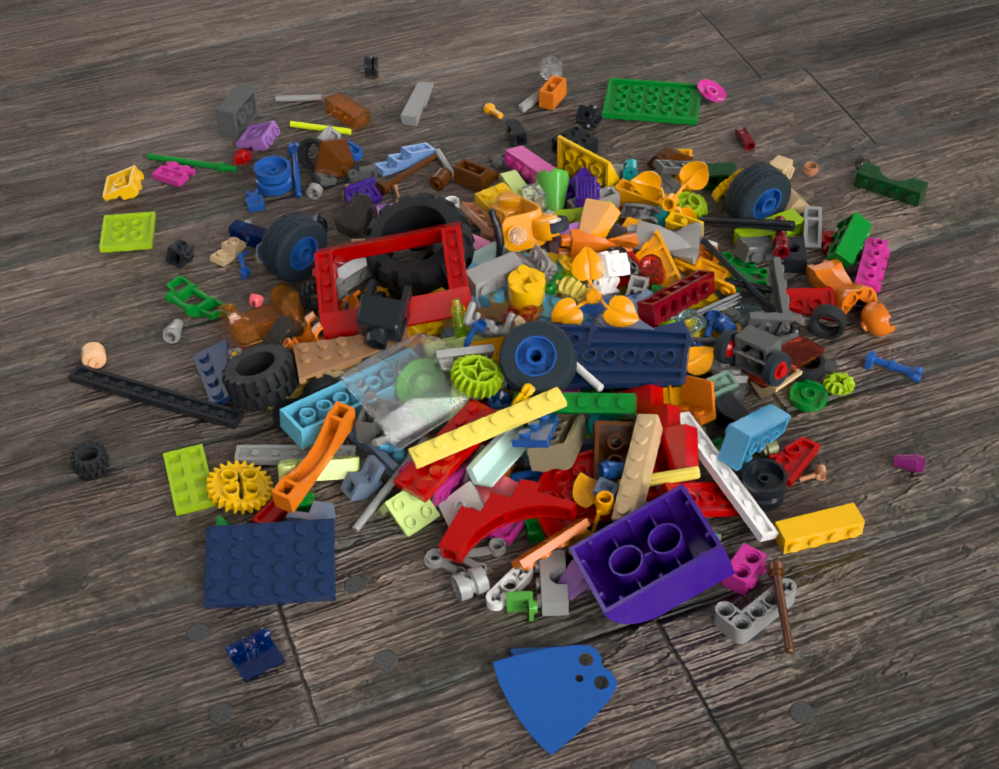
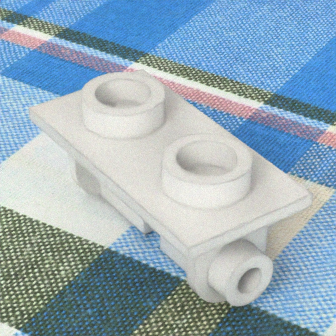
[586,277,620,295]

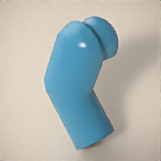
[377,443,406,461]

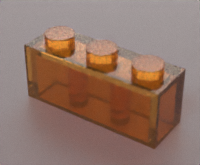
[325,92,371,131]

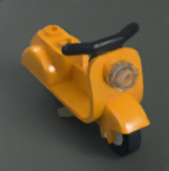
[488,190,569,258]

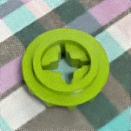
[823,371,855,395]

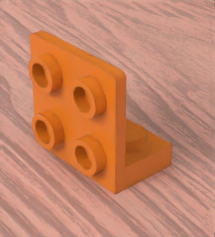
[677,375,716,426]

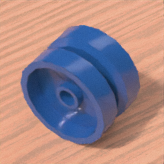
[254,156,293,196]

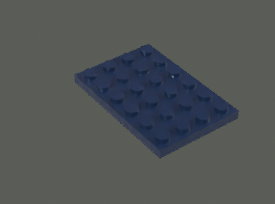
[204,518,336,609]

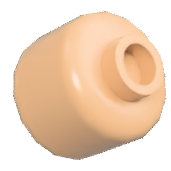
[81,342,106,369]

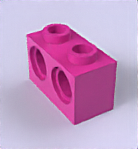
[721,543,767,596]

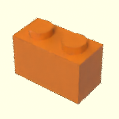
[539,75,566,110]

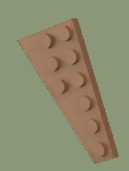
[293,328,410,385]

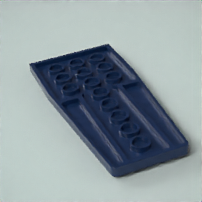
[506,324,691,391]

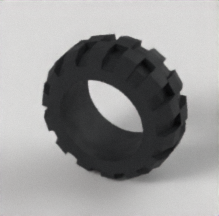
[365,193,475,298]

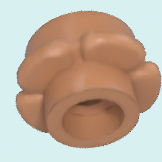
[803,162,819,177]

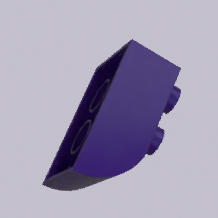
[568,484,735,624]

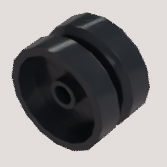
[741,458,788,511]

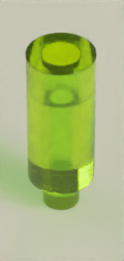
[450,298,469,338]

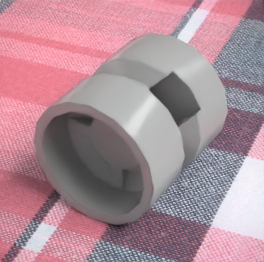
[450,565,490,602]

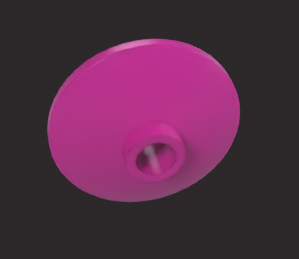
[697,79,726,102]

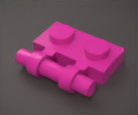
[152,161,196,187]

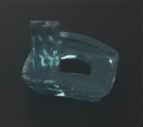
[675,308,707,337]

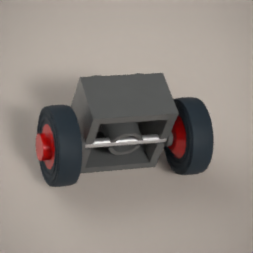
[713,325,791,387]

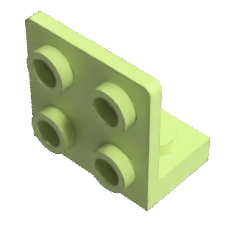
[379,491,440,537]

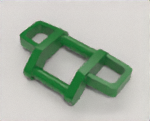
[164,275,227,320]

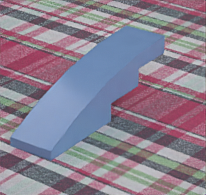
[374,142,436,176]

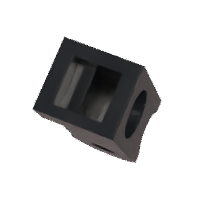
[506,119,527,148]

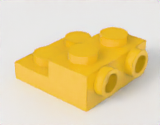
[102,165,144,201]

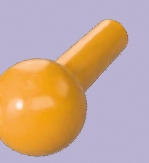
[483,103,504,119]

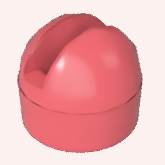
[249,293,264,308]

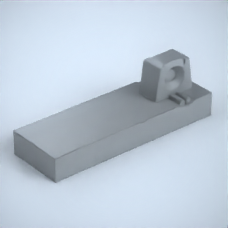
[433,344,495,372]

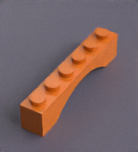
[272,401,356,514]

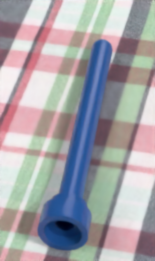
[288,142,302,198]

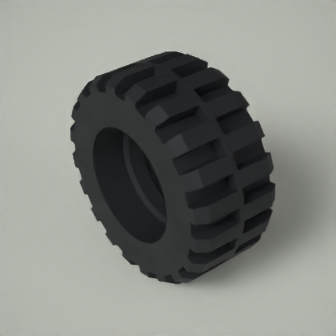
[222,343,299,411]

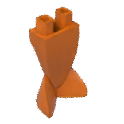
[557,229,639,261]
[806,259,877,314]

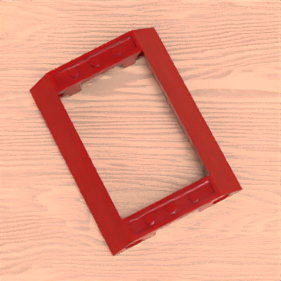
[314,221,472,340]

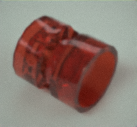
[639,254,666,286]

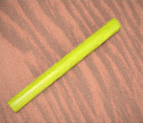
[290,121,352,135]

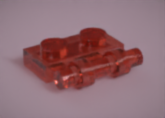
[503,305,542,324]

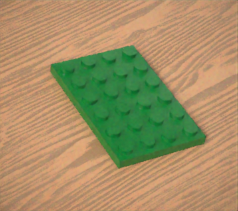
[602,78,702,125]

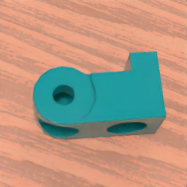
[623,159,638,181]

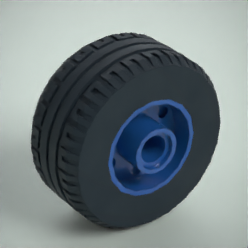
[725,162,791,219]
[260,212,327,282]
[499,320,577,396]

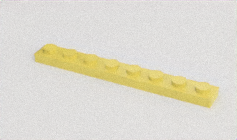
[408,387,567,469]

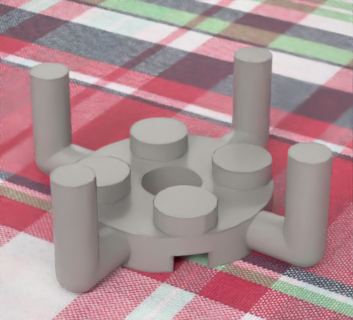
[463,301,516,338]

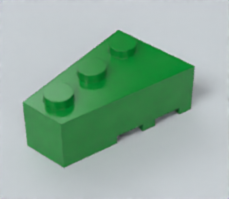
[826,212,872,269]

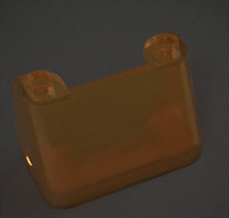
[217,283,305,347]

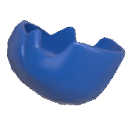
[487,391,514,410]

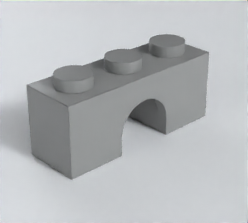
[535,550,569,616]

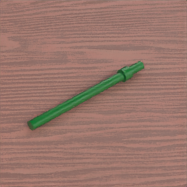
[147,153,238,173]

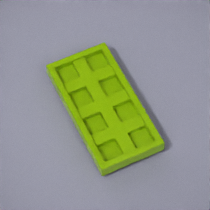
[163,444,218,516]

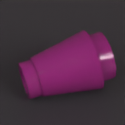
[894,454,925,474]

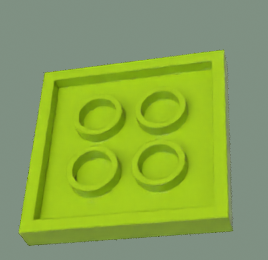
[99,211,156,253]

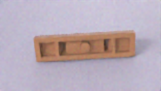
[460,202,503,240]

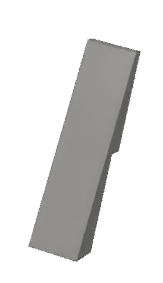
[400,81,434,126]

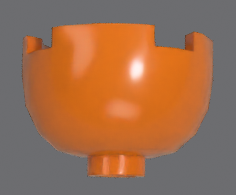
[859,299,895,337]

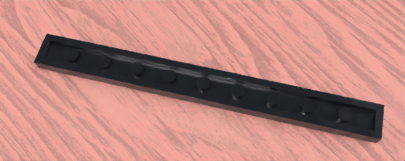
[68,364,245,429]

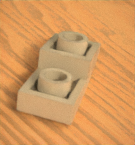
[210,237,246,267]

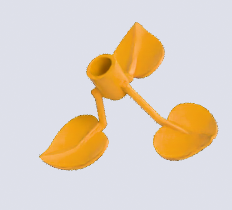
[630,161,709,219]
[551,246,639,327]
[663,346,714,406]
[567,472,615,556]

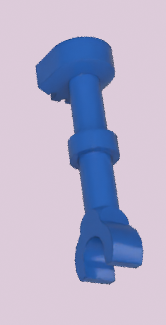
[863,350,923,382]

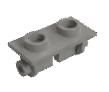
[529,243,558,276]

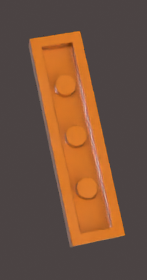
[511,518,591,571]

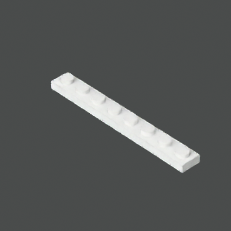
[680,412,779,542]

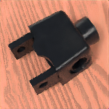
[356,279,412,350]

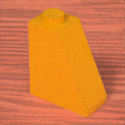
[579,198,621,239]

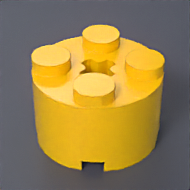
[507,265,545,310]

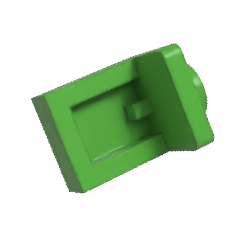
[506,591,538,621]

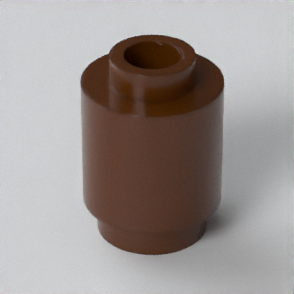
[429,167,452,191]

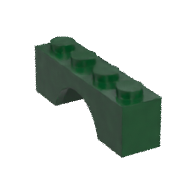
[854,162,928,207]

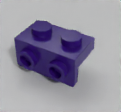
[343,177,383,213]

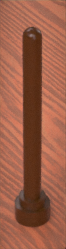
[376,154,437,195]
[766,561,794,654]

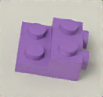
[235,120,280,151]

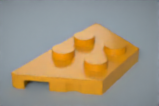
[635,230,682,290]

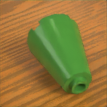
[536,169,570,212]

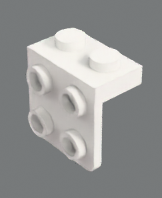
[597,250,631,278]

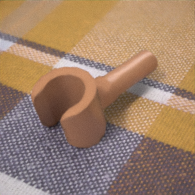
[798,464,826,482]

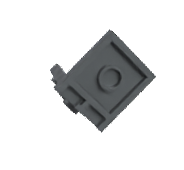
[740,257,795,336]

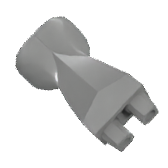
[627,221,703,265]

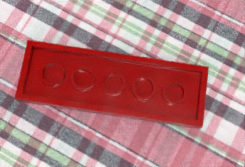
[393,398,498,503]

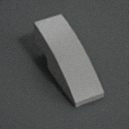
[803,206,822,249]

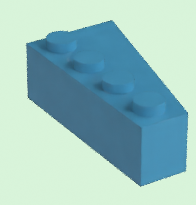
[717,404,791,471]

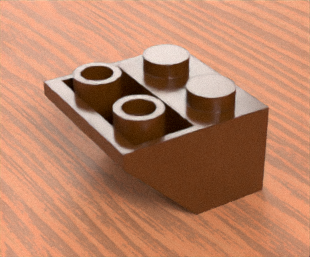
[453,158,500,192]

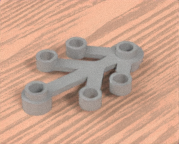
[424,538,506,575]

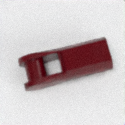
[735,127,756,151]

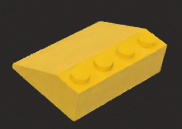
[557,135,620,189]

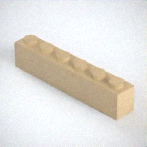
[611,414,663,522]

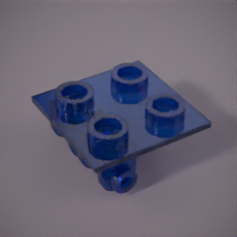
[225,627,285,682]

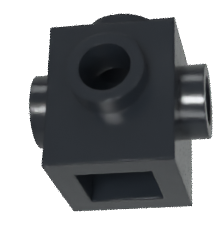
[575,104,602,129]
[166,239,194,269]

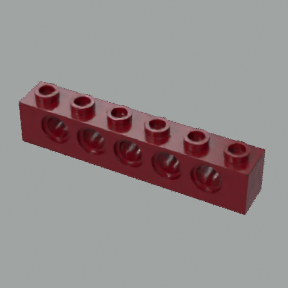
[637,270,716,328]

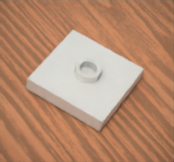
[438,481,484,527]

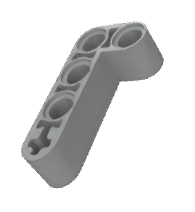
[336,257,372,307]
[713,578,797,644]

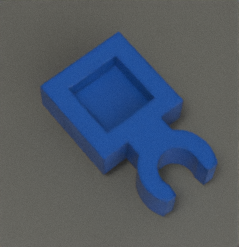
[245,188,266,213]

